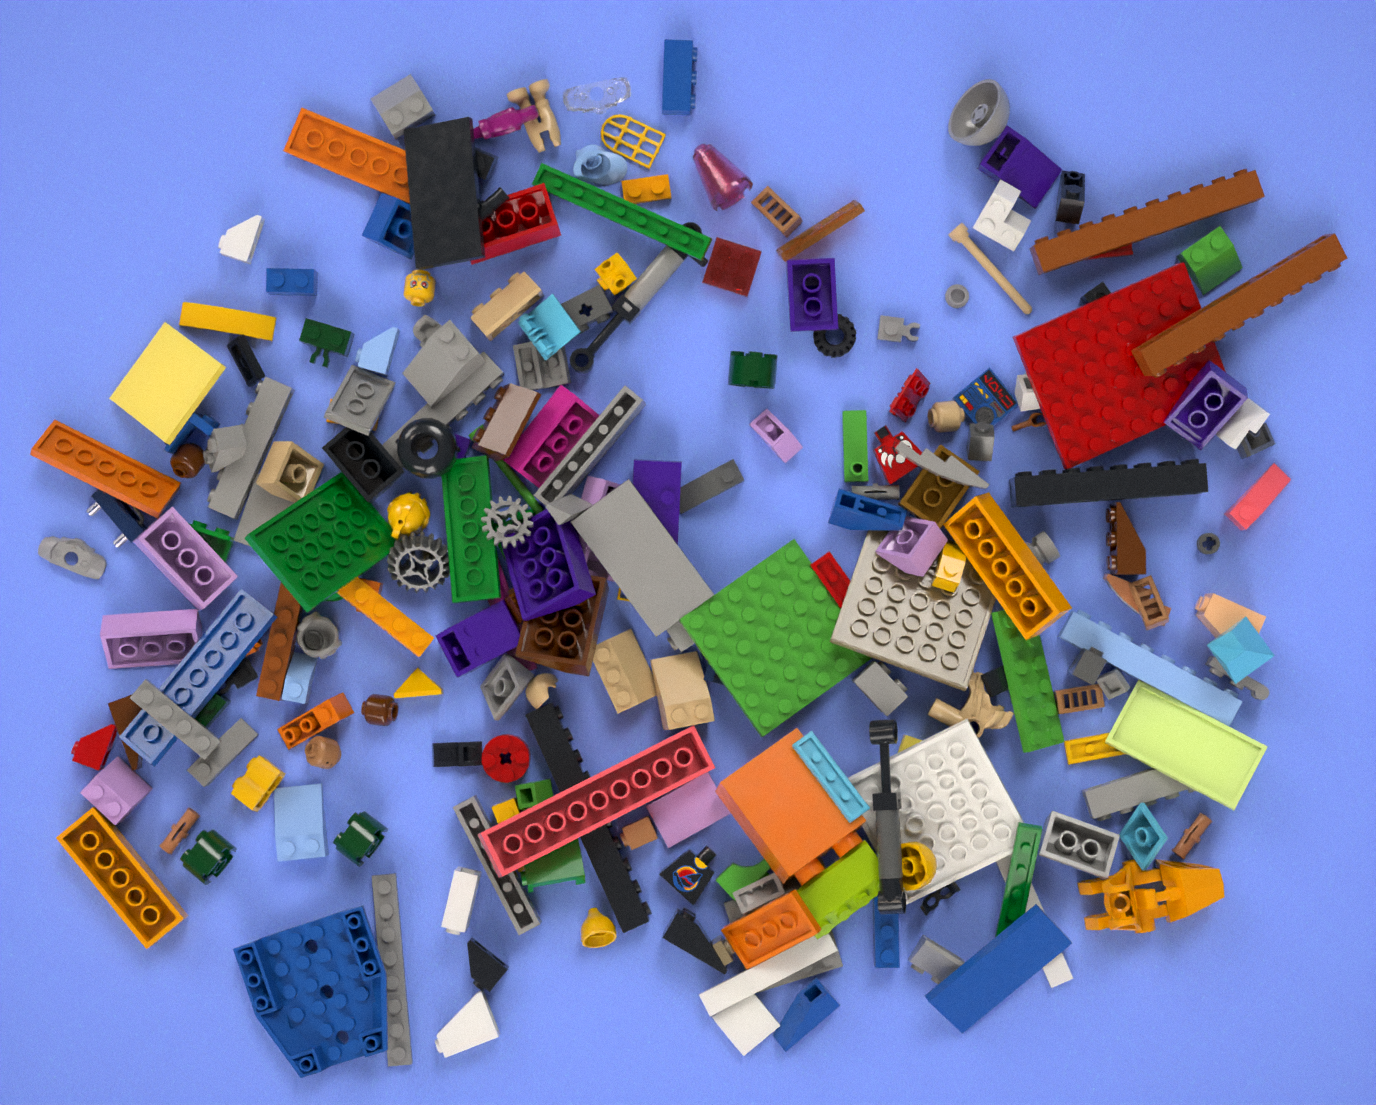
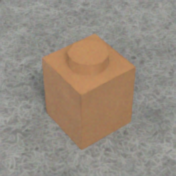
[620,815,658,850]

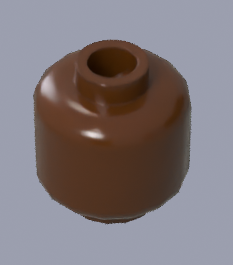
[170,443,205,478]
[361,694,398,726]

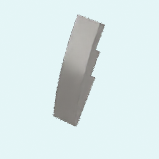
[894,441,989,489]
[733,857,826,915]

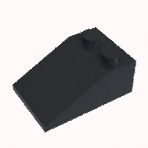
[662,908,727,974]

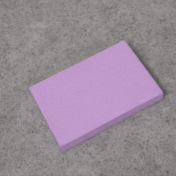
[645,772,731,848]

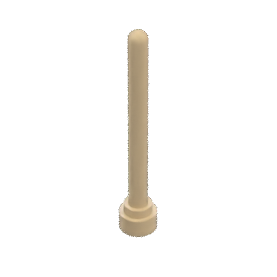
[948,223,1032,314]

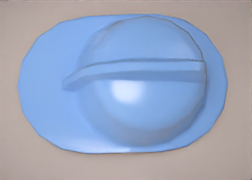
[573,145,628,185]

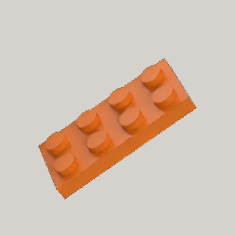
[721,889,822,970]

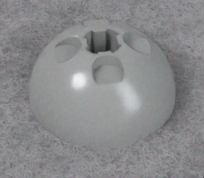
[948,79,1010,146]

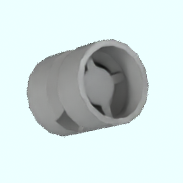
[1025,531,1060,567]

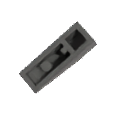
[680,459,744,514]

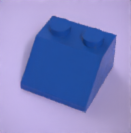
[362,193,414,260]

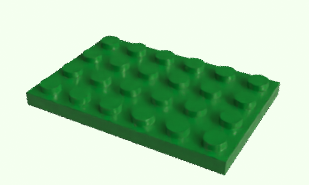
[244,472,402,613]

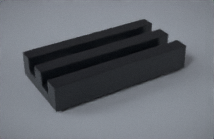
[227,334,265,387]

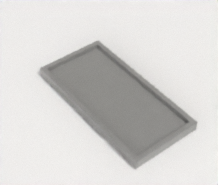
[571,479,714,637]

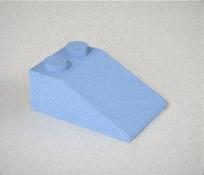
[274,783,329,862]

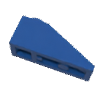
[828,489,907,531]

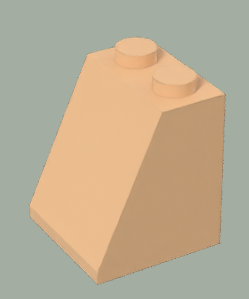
[1195,593,1266,638]

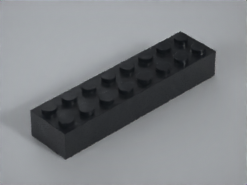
[1009,459,1208,508]

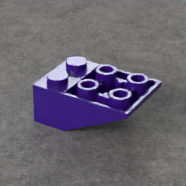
[977,125,1062,209]
[435,600,521,678]

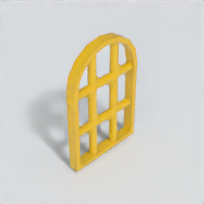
[601,114,666,169]

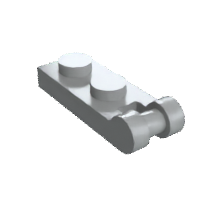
[1205,656,1269,700]

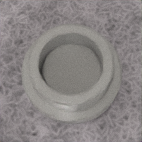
[945,284,969,308]

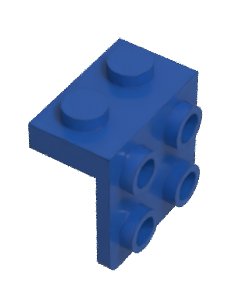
[164,412,220,454]

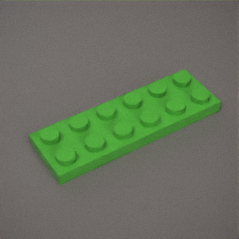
[991,610,1064,753]

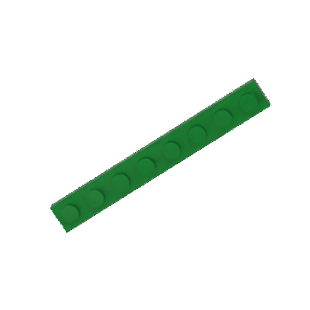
[532,163,712,261]

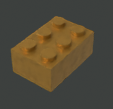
[898,444,980,528]

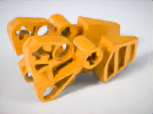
[1077,859,1225,933]

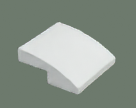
[1215,398,1270,450]
[712,994,780,1056]

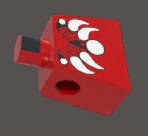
[873,425,922,485]

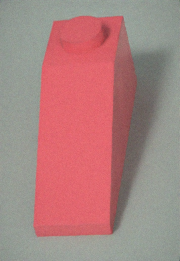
[1224,463,1291,530]

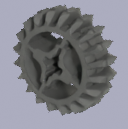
[387,531,450,594]

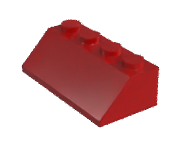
[470,183,562,265]

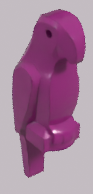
[473,105,539,139]

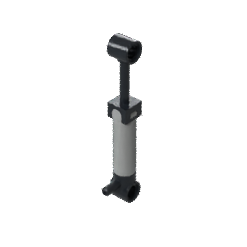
[570,222,708,374]

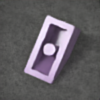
[749,409,803,463]

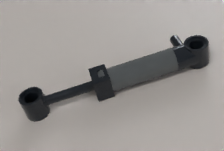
[869,720,906,914]

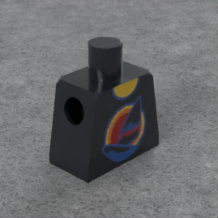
[659,845,717,905]

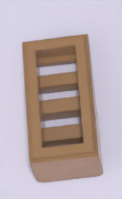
[751,186,803,238]
[1129,575,1169,630]
[1054,684,1105,714]

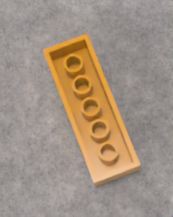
[943,492,1072,640]
[56,807,189,949]

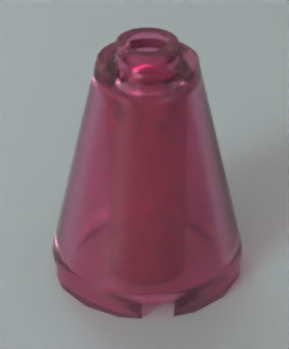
[692,144,753,211]

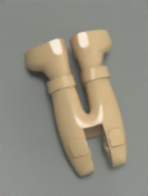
[506,79,561,153]

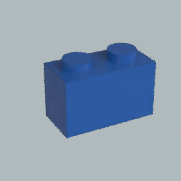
[266,268,318,296]

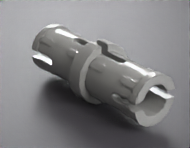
[852,483,899,500]

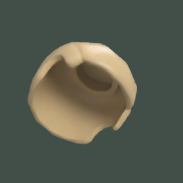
[525,673,558,709]

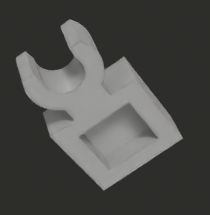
[877,315,920,343]

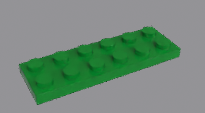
[441,455,501,603]

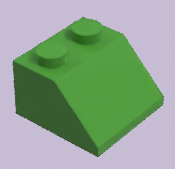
[1176,226,1243,295]

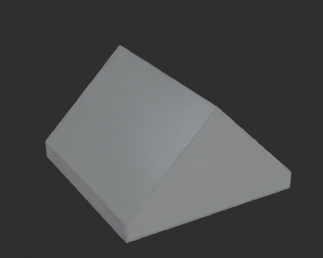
[480,654,535,721]

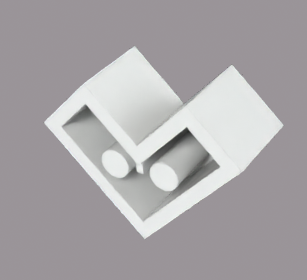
[973,179,1031,251]

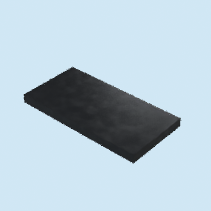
[404,117,485,270]

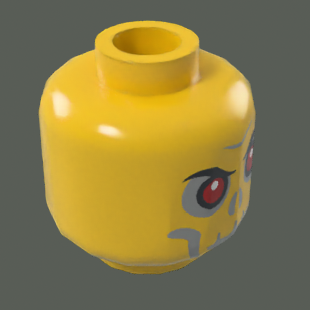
[403,270,436,307]

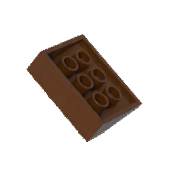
[515,575,609,676]

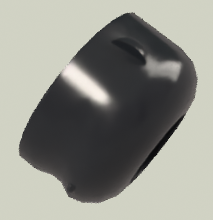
[395,418,461,479]

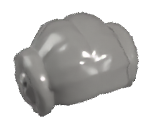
[296,612,342,659]

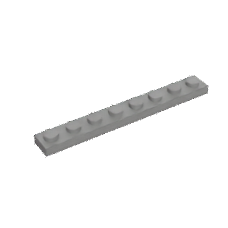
[372,873,413,1066]

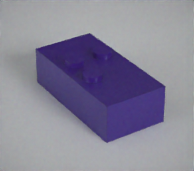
[633,459,682,544]

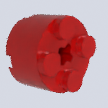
[481,734,531,783]

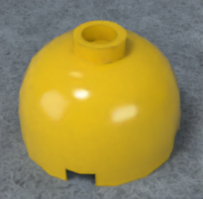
[901,842,937,891]

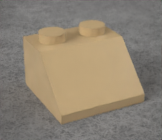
[256,441,324,503]

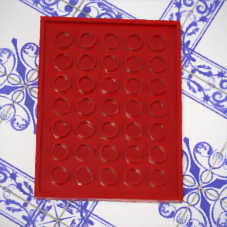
[1012,262,1226,469]

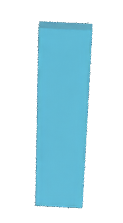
[792,731,870,823]

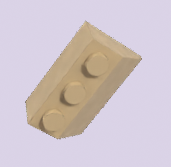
[470,271,544,341]
[593,629,657,714]

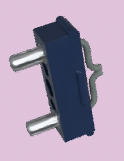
[87,489,147,548]

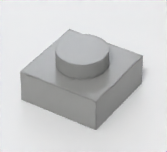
[1096,668,1131,700]

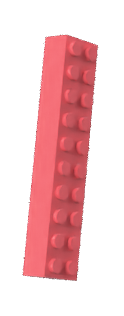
[477,725,715,878]

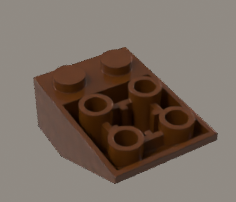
[1106,502,1146,575]

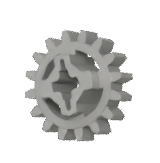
[481,496,533,549]

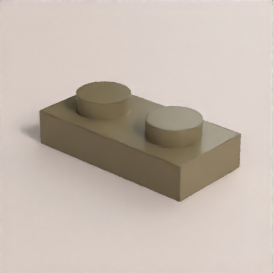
[712,935,734,966]

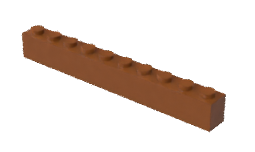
[1030,169,1265,275]
[1131,233,1348,378]

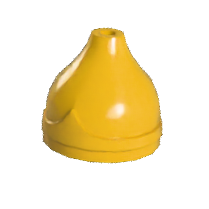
[581,908,617,948]

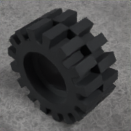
[813,314,856,358]

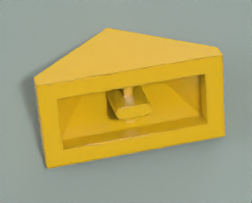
[394,668,444,698]

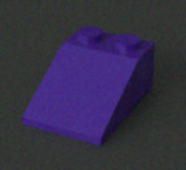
[786,258,838,332]
[1164,360,1248,450]

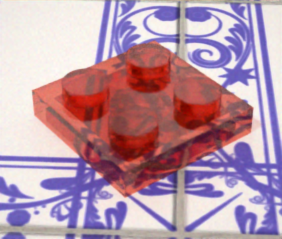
[702,237,762,297]

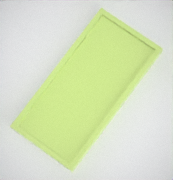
[1105,680,1268,810]

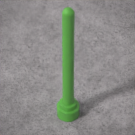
[468,424,544,515]

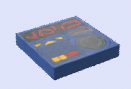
[953,367,1018,426]

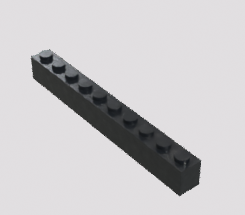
[525,702,652,933]

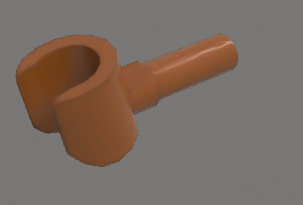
[1011,413,1046,432]

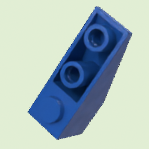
[773,978,840,1052]

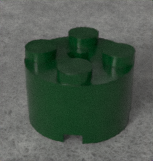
[728,351,778,389]
[333,811,388,867]
[180,830,237,885]

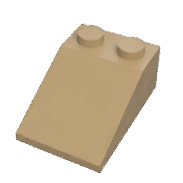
[650,651,715,730]

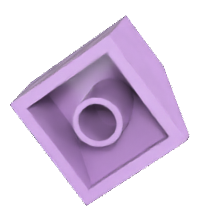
[875,516,948,577]
[80,756,153,825]

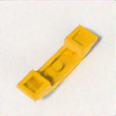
[179,302,277,341]

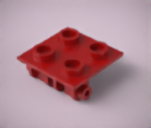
[889,368,931,423]

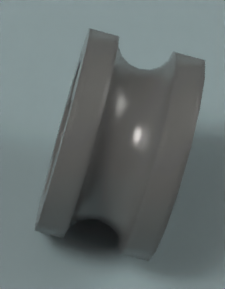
[1197,533,1220,554]

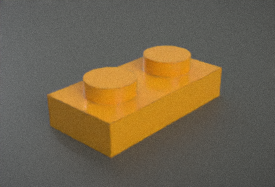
[621,174,672,204]

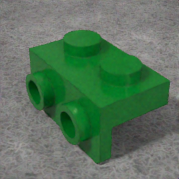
[188,520,234,564]

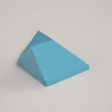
[1207,617,1275,684]
[1119,803,1168,871]

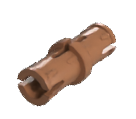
[159,807,200,854]
[1172,813,1212,860]

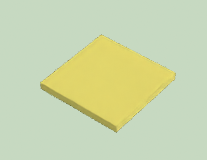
[109,322,226,445]

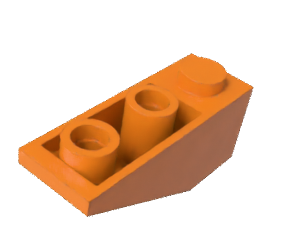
[277,692,354,750]

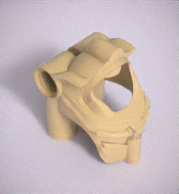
[927,669,1014,738]

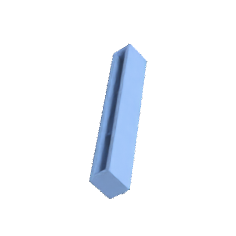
[1057,610,1243,726]

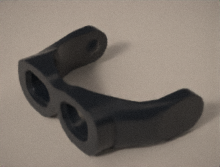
[920,882,960,916]

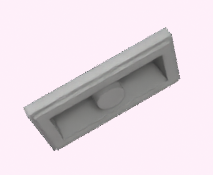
[546,494,592,525]

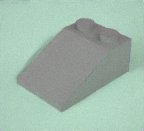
[402,320,486,408]

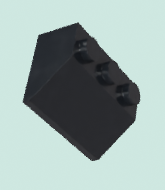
[322,427,405,503]

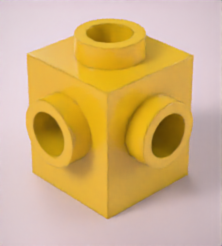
[594,253,637,296]

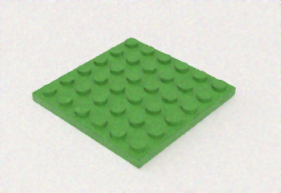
[679,539,872,737]

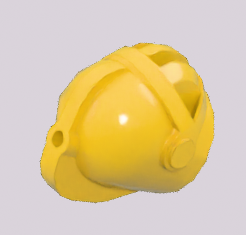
[387,492,431,540]

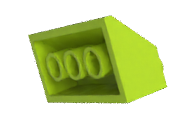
[797,840,879,940]

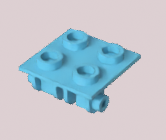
[518,294,581,361]

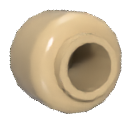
[928,401,965,433]

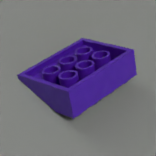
[501,509,596,621]

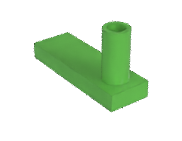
[842,410,868,482]

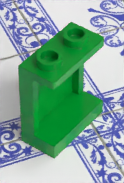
[520,838,585,892]

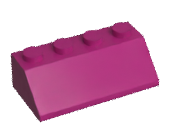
[502,385,600,488]

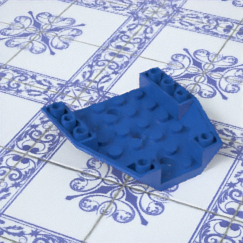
[233,906,388,1078]

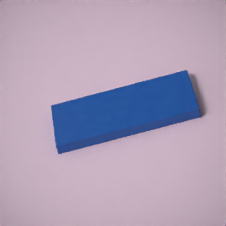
[925,904,1072,1034]

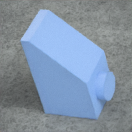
[355,327,400,376]
[282,652,318,704]

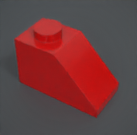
[71,724,118,771]

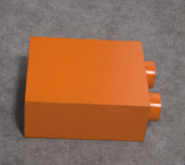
[715,728,866,886]

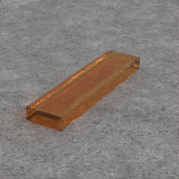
[776,200,865,262]

